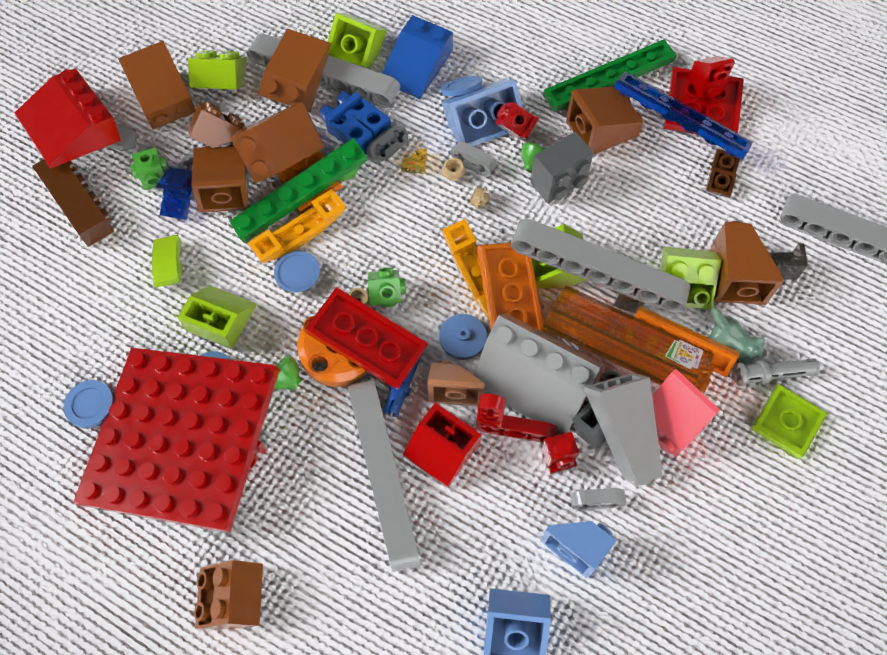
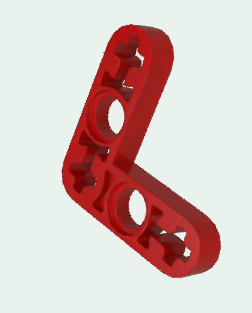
[476,394,557,443]

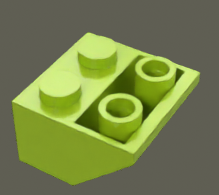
[188,50,247,89]
[660,246,722,310]
[177,285,257,349]

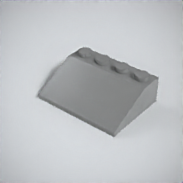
[473,313,604,434]

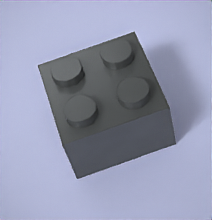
[530,132,594,204]

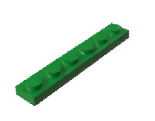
[543,39,677,112]
[229,138,369,243]

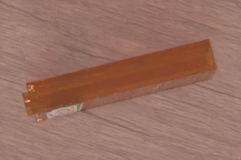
[542,285,715,394]

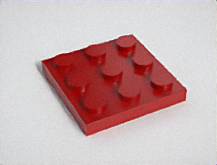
[663,67,744,141]

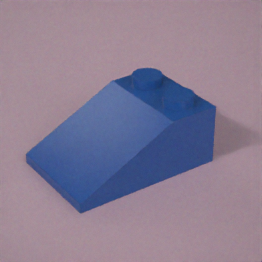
[382,15,453,99]

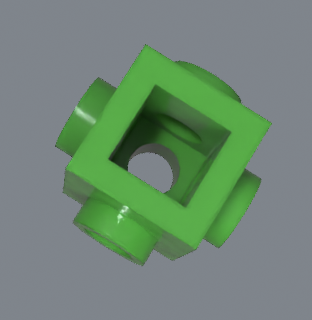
[130,148,170,190]
[367,267,406,307]

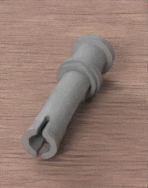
[733,358,820,387]

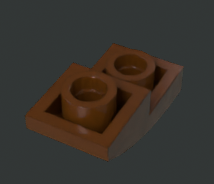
[705,149,741,198]

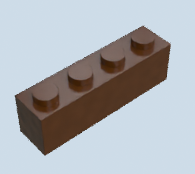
[32,159,115,247]

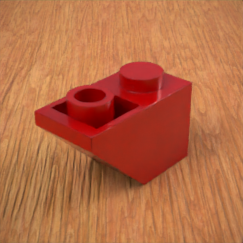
[689,56,735,99]

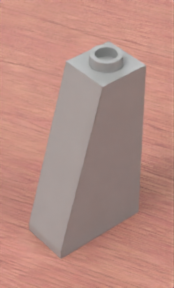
[584,373,663,485]

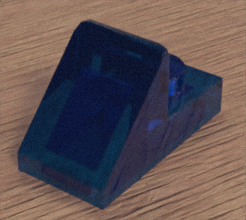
[156,167,192,220]

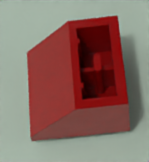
[403,402,482,488]

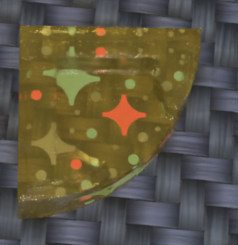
[401,149,427,174]

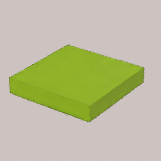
[750,384,828,459]

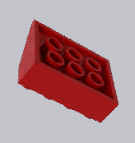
[14,68,121,169]

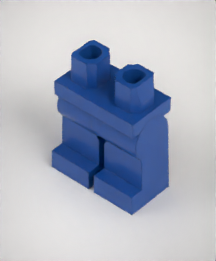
[320,91,391,154]

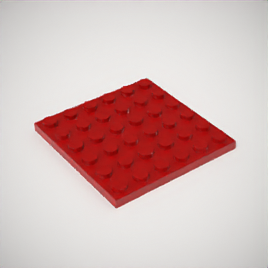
[73,347,280,533]

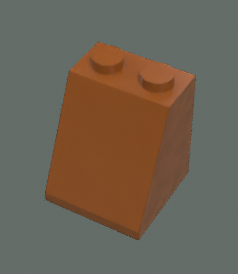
[118,41,196,130]
[566,86,643,155]
[192,145,249,213]
[711,221,783,305]

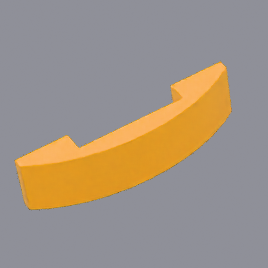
[248,189,346,263]
[442,219,489,320]

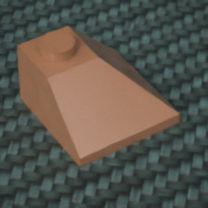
[427,360,485,406]

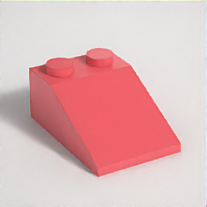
[652,369,720,458]

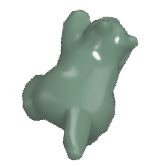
[708,308,765,365]

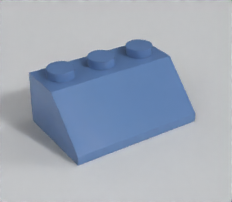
[441,78,523,146]

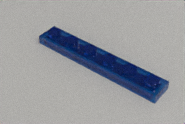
[614,71,753,159]

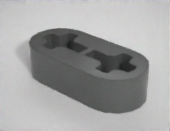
[366,125,408,162]

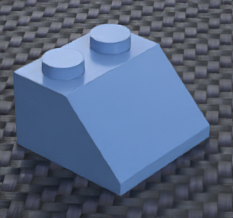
[540,521,617,579]
[483,588,551,655]

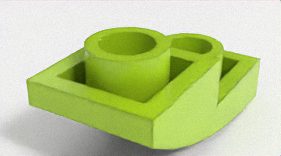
[152,234,183,288]

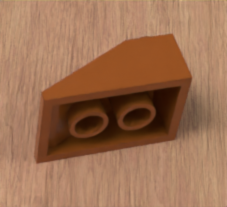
[258,28,332,113]
[231,101,325,183]

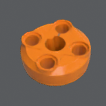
[297,315,368,387]

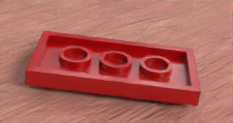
[305,287,428,390]

